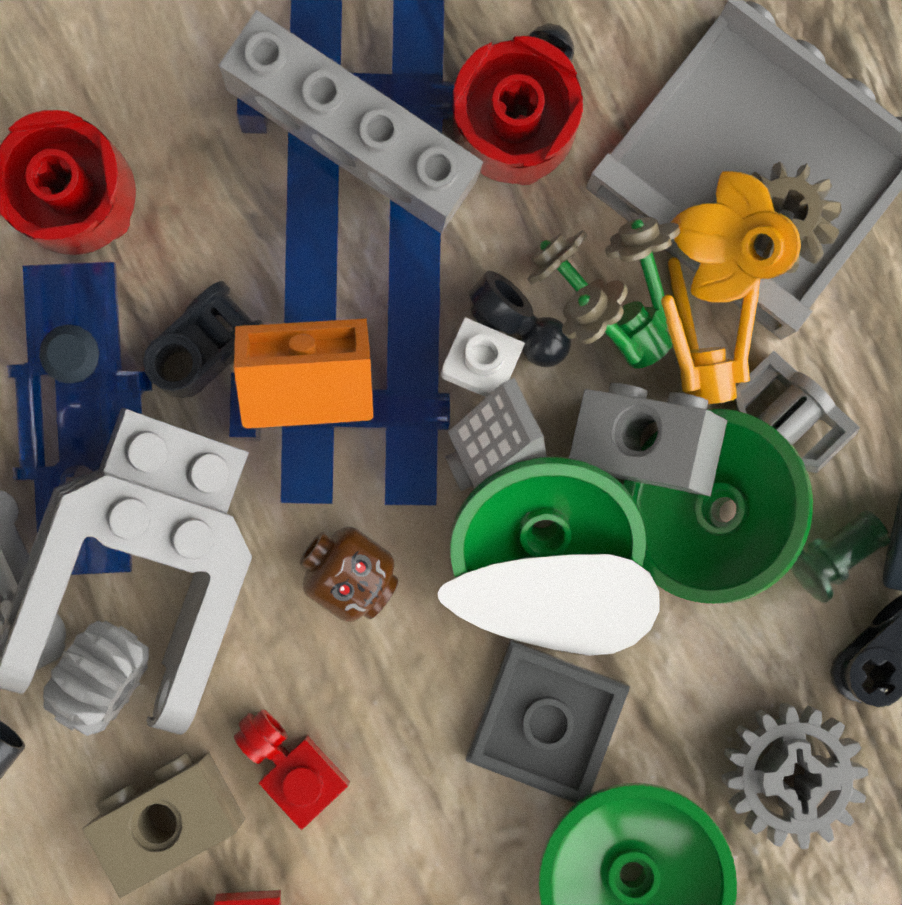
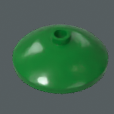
[623,409,813,604]
[450,457,646,578]
[538,783,737,905]

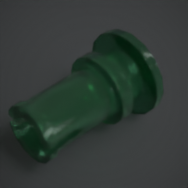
[790,510,891,603]

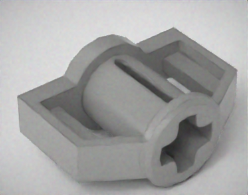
[734,351,860,473]

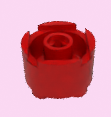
[453,36,584,185]
[0,110,136,255]

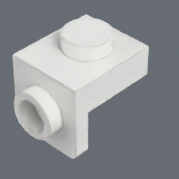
[441,318,525,397]

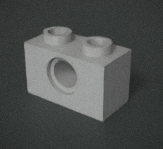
[569,383,727,497]

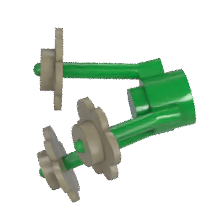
[527,217,680,369]

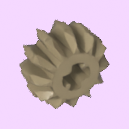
[751,161,842,274]

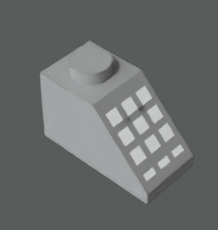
[445,378,547,491]

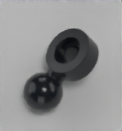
[469,271,571,367]

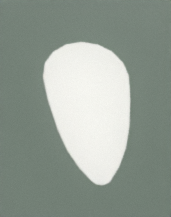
[438,554,659,656]

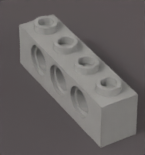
[219,10,483,234]

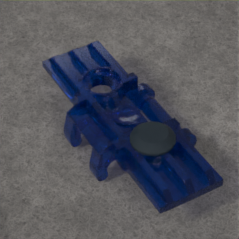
[7,262,153,575]

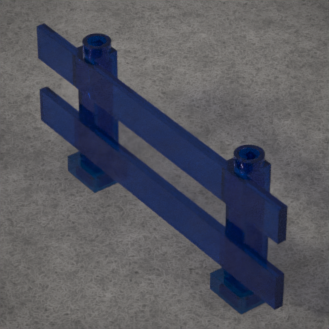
[229,0,455,506]

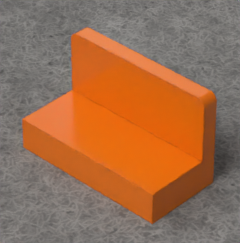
[234,318,373,428]

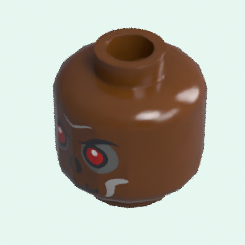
[300,527,398,622]

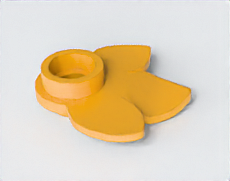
[670,171,801,302]

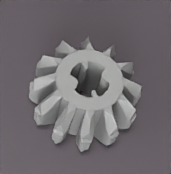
[43,621,149,736]

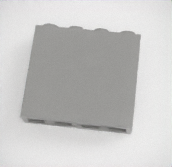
[586,0,902,340]

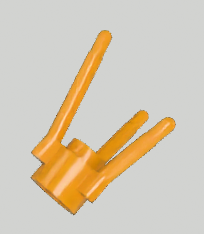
[661,257,760,404]

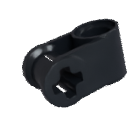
[143,281,264,398]
[830,594,902,707]

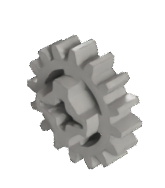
[722,703,868,849]

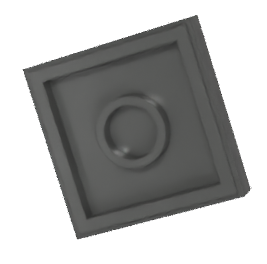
[466,639,630,803]

